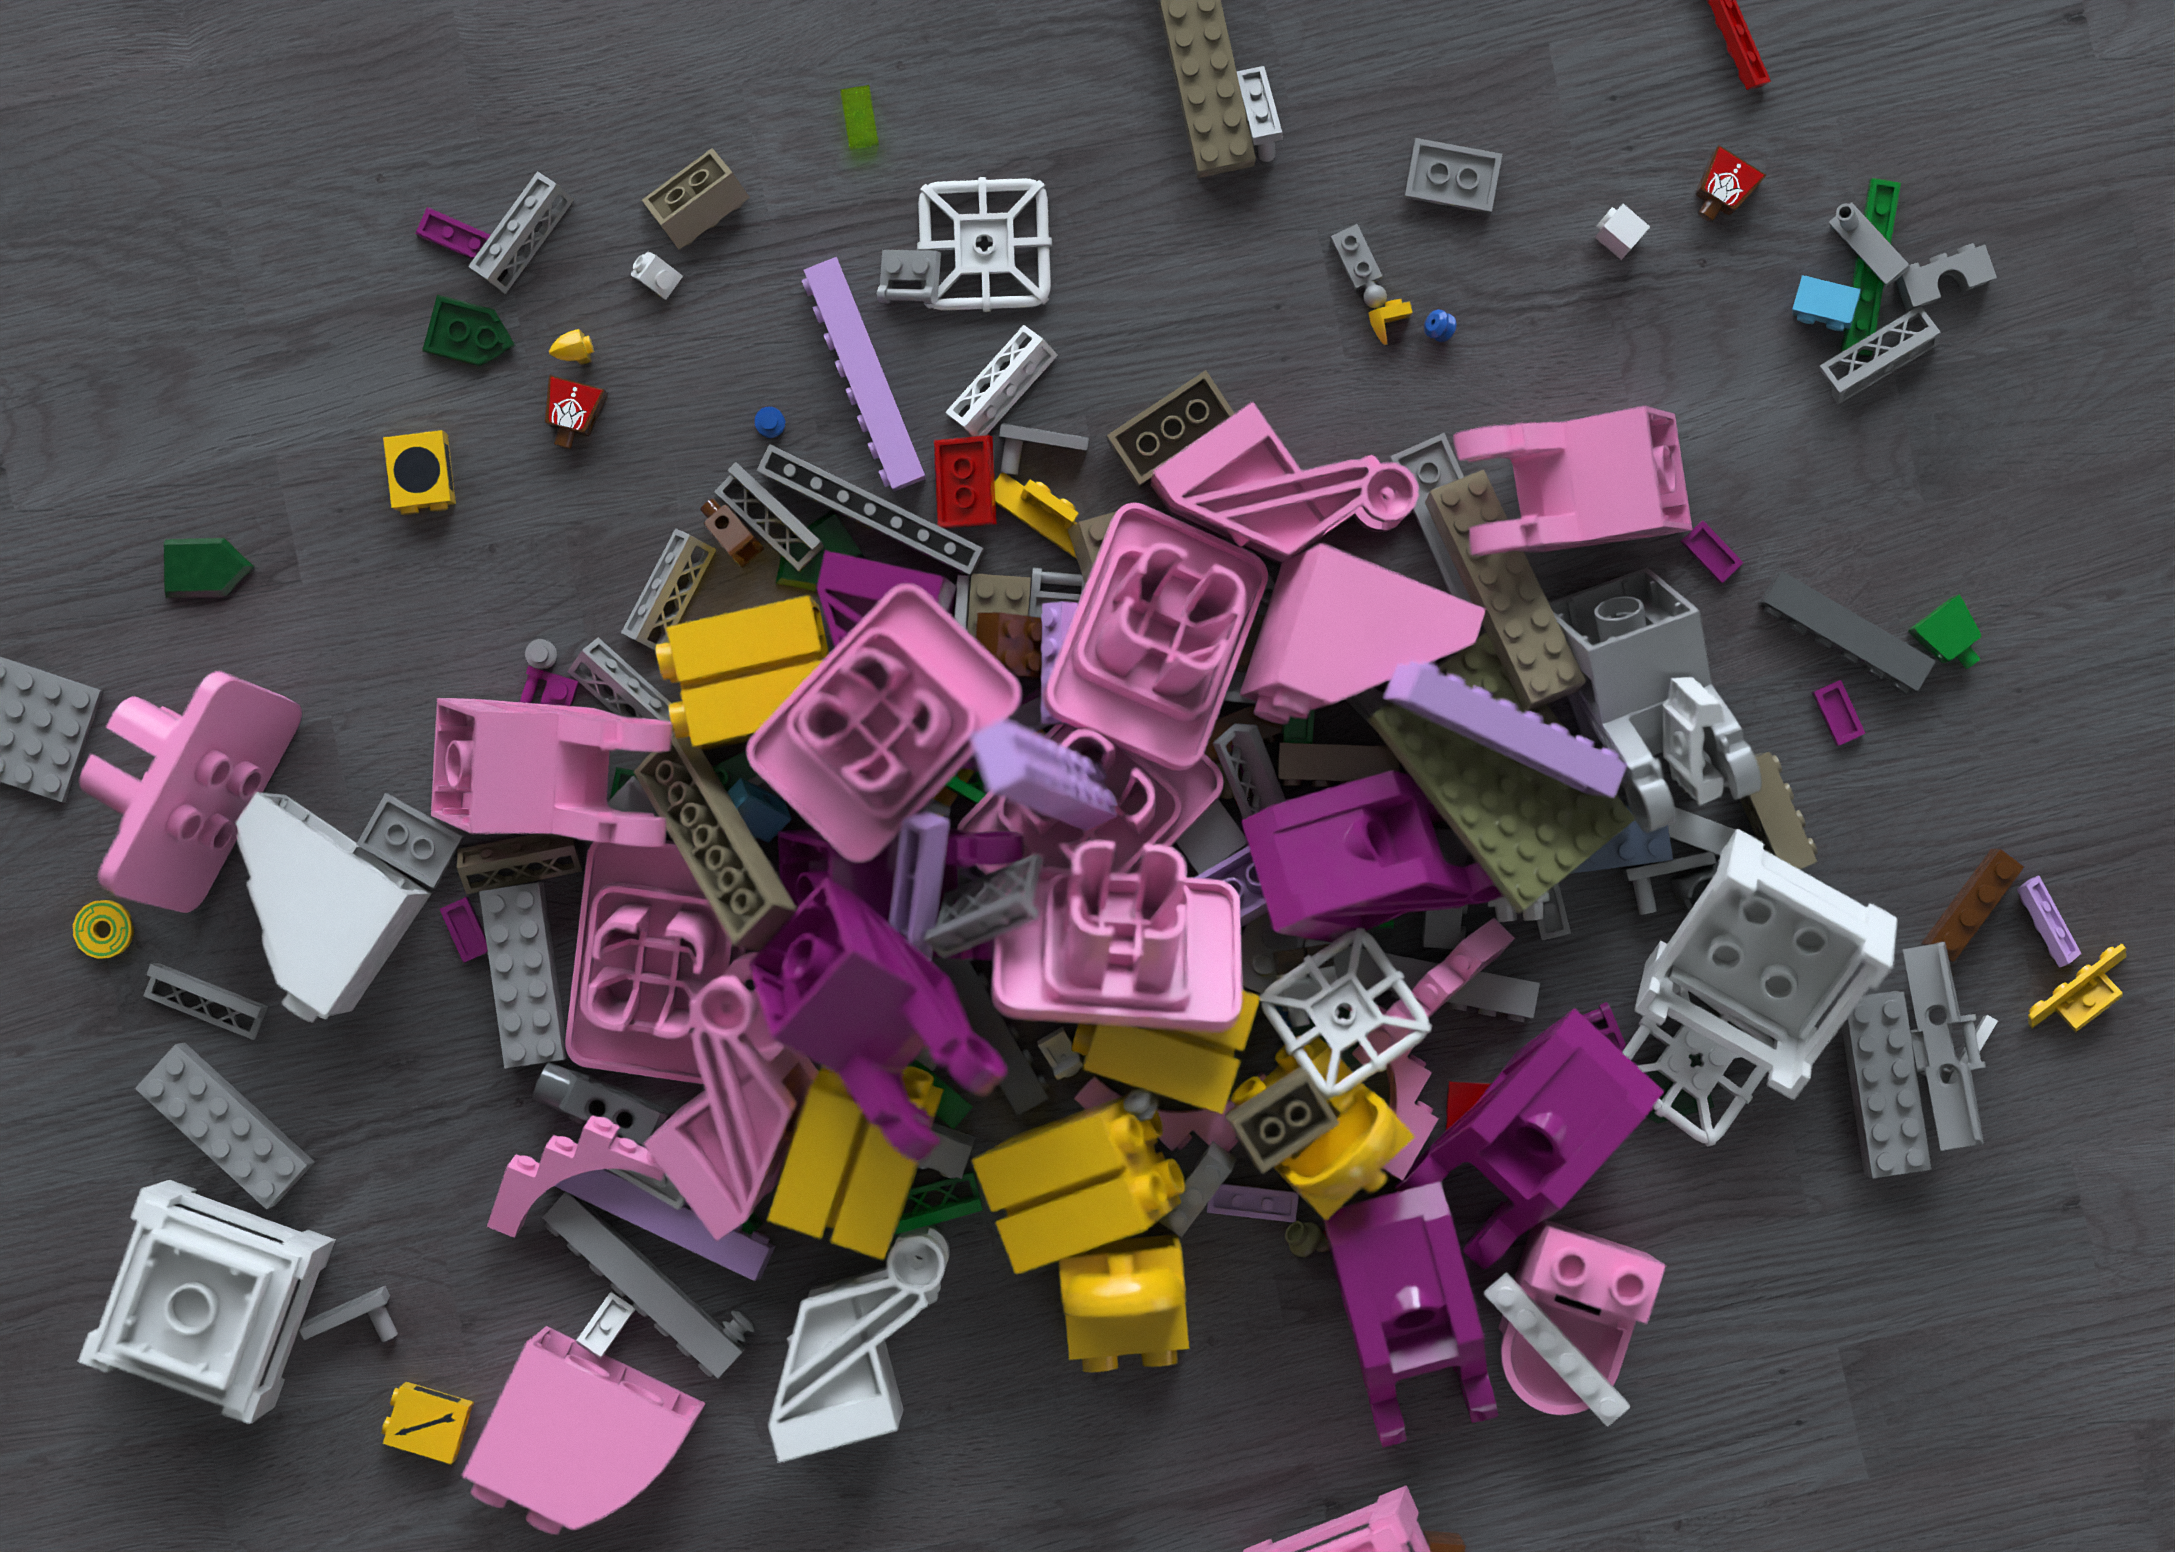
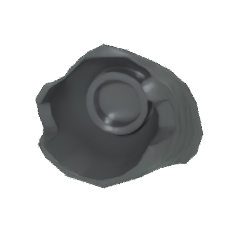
[1671,862,1719,911]

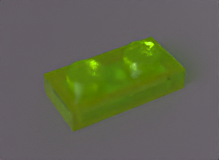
[840,85,879,150]

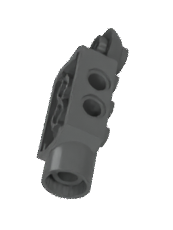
[532,1062,672,1146]

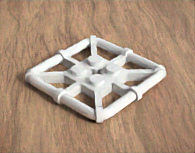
[917,177,1052,312]
[1259,928,1432,1100]
[1622,982,1774,1146]

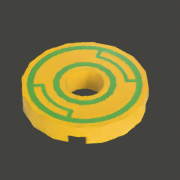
[73,900,134,959]

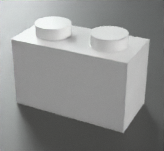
[1595,204,1650,260]

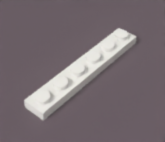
[1484,1272,1630,1427]

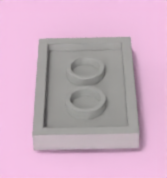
[1404,138,1502,214]
[356,793,465,888]
[1240,911,1305,997]

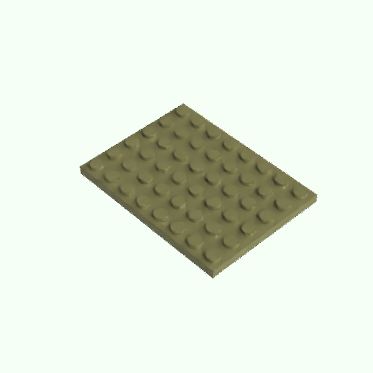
[1368,632,1635,914]

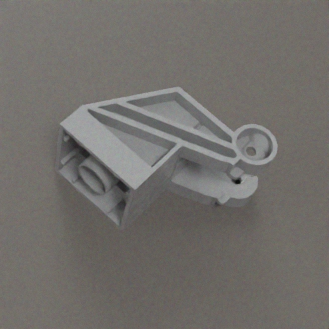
[1549,567,1762,833]

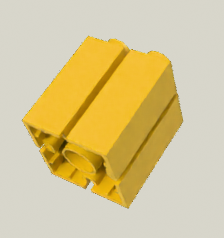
[656,596,830,750]
[1071,989,1260,1114]
[768,1065,944,1260]
[972,1094,1185,1274]

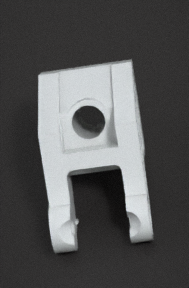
[769,1225,950,1462]

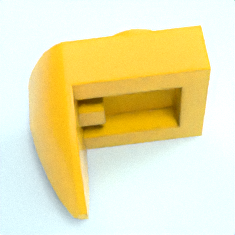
[1368,299,1412,345]
[549,329,594,365]

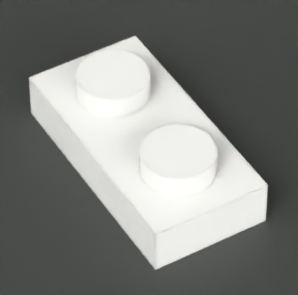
[576,1292,635,1359]

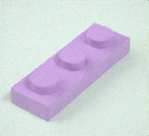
[2017,876,2082,968]
[1207,1183,1299,1222]

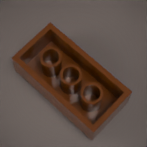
[976,612,1042,680]

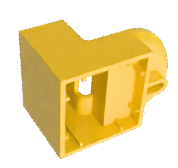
[1227,1036,1415,1220]
[1059,1234,1189,1372]

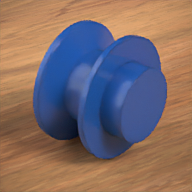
[1424,309,1456,342]
[755,407,785,438]

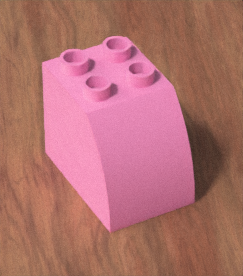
[462,1326,706,1534]

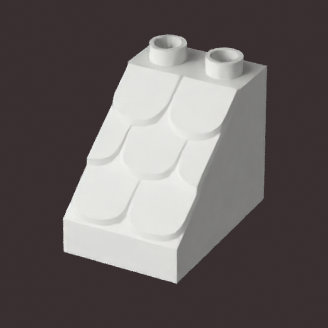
[236,792,432,1022]

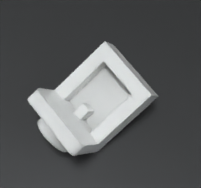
[631,252,683,300]
[1037,1026,1083,1080]

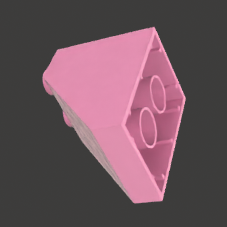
[1239,544,1486,724]

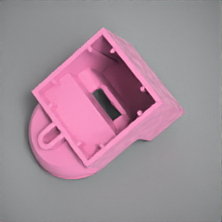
[1498,1219,1666,1415]

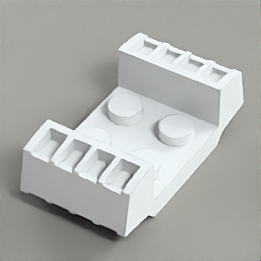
[1663,677,1724,805]

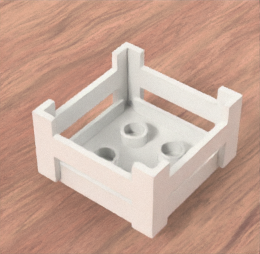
[1635,829,1897,1100]
[78,1180,335,1424]

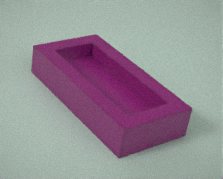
[1680,520,1743,584]
[1812,680,1866,746]
[439,897,488,963]

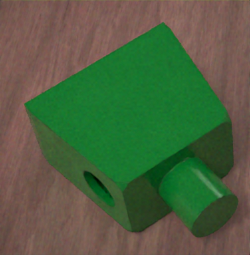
[1908,594,1982,669]

